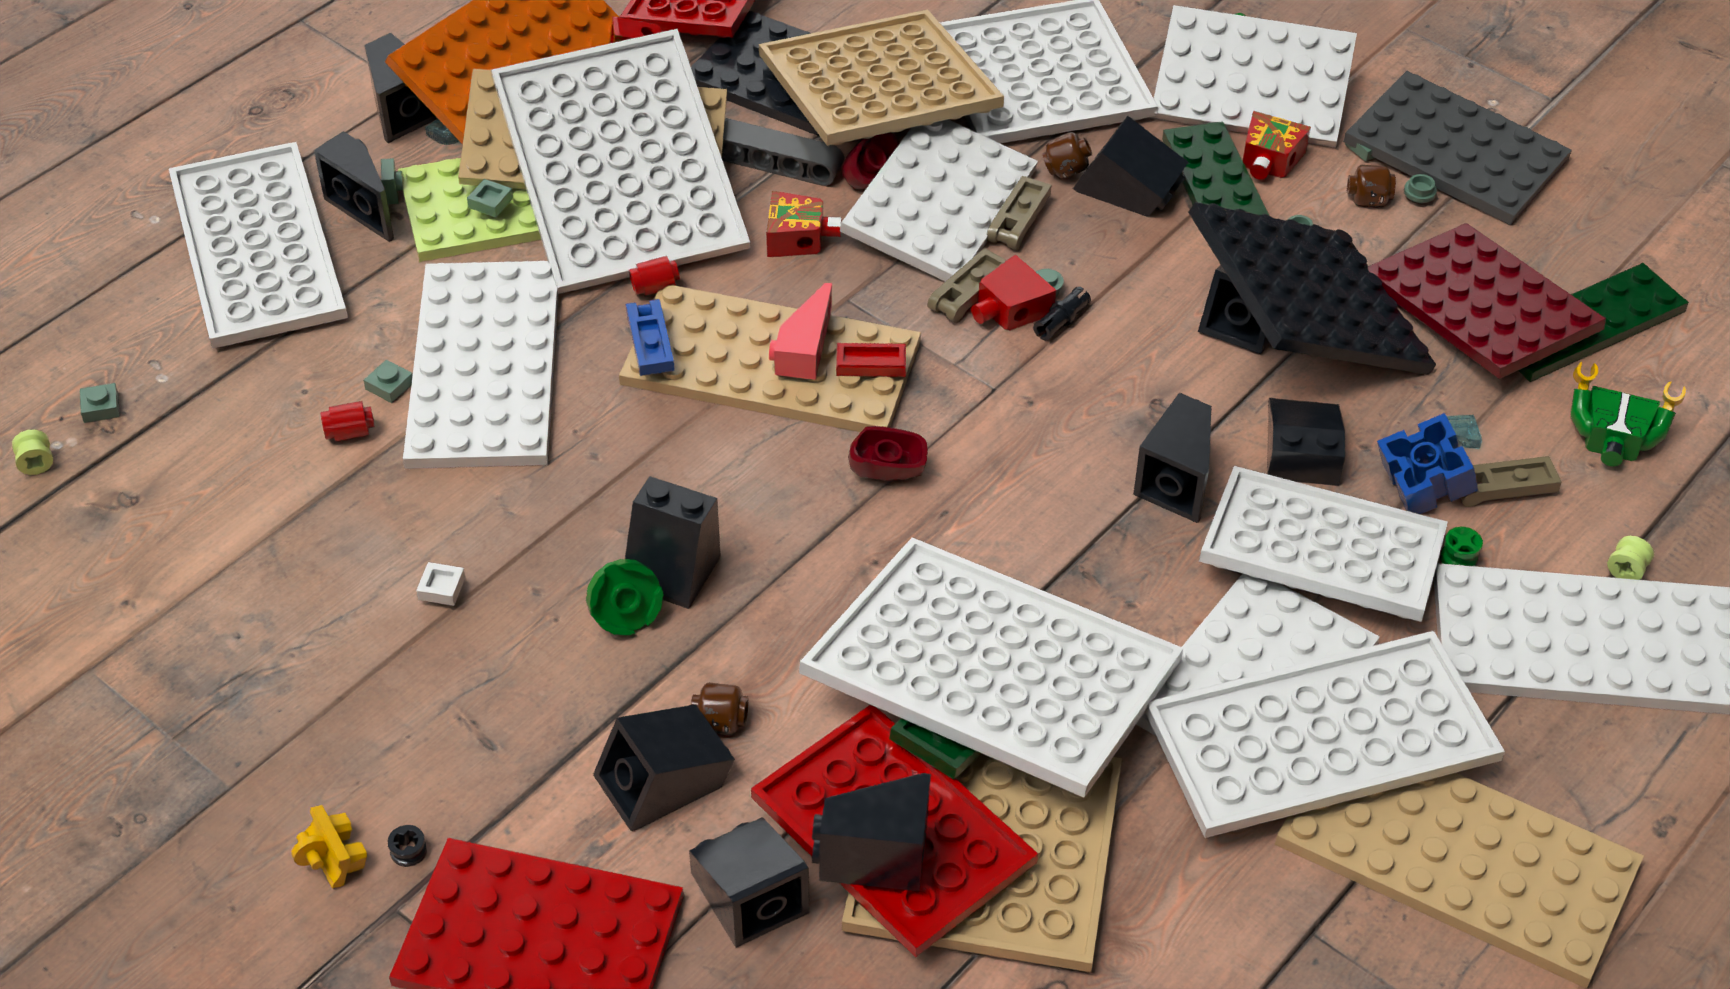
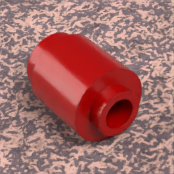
[629,256,680,296]
[320,401,375,441]

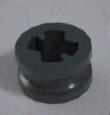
[387,825,427,867]

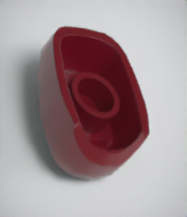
[843,132,900,190]
[848,426,928,481]

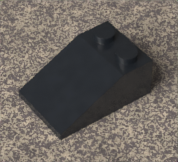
[314,131,394,242]
[1267,398,1345,486]

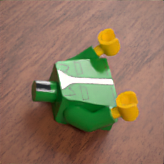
[1570,362,1686,467]

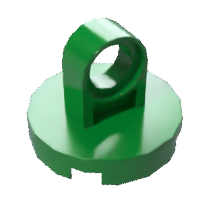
[586,559,663,635]

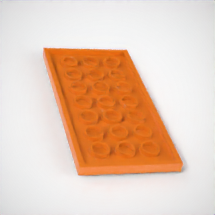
[385,0,619,144]

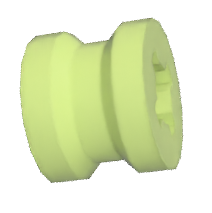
[12,430,53,475]
[1607,535,1654,580]

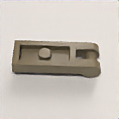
[986,176,1052,250]
[927,248,1007,323]
[1461,456,1562,507]

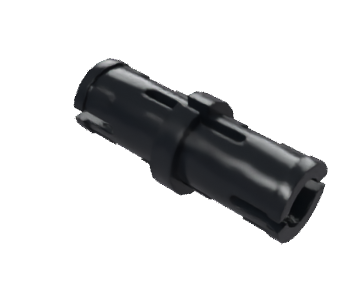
[1033,287,1091,341]

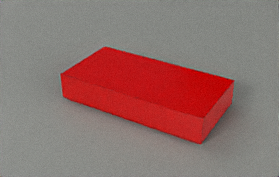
[836,343,906,377]

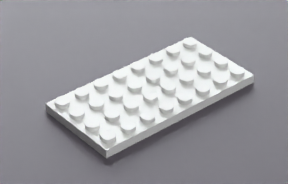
[169,142,348,349]
[403,261,558,469]
[1434,563,1730,715]
[1145,631,1505,838]

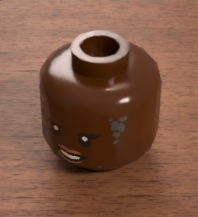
[1042,132,1092,179]
[1347,165,1396,207]
[691,682,749,735]

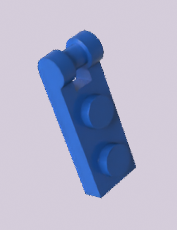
[625,299,675,376]

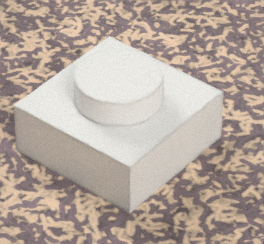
[416,562,466,606]

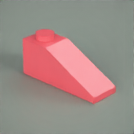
[769,283,832,380]

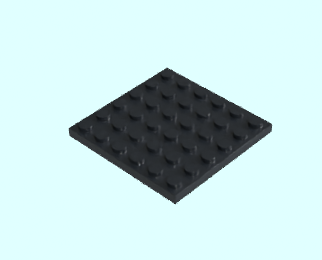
[1188,202,1436,375]

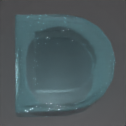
[425,119,459,145]

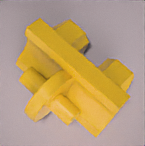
[291,805,367,889]

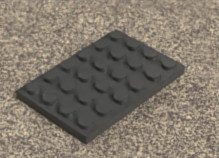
[1343,71,1572,225]

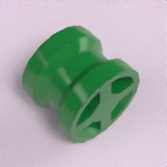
[1440,526,1483,566]

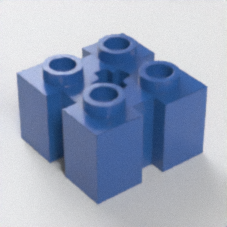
[1377,413,1478,514]

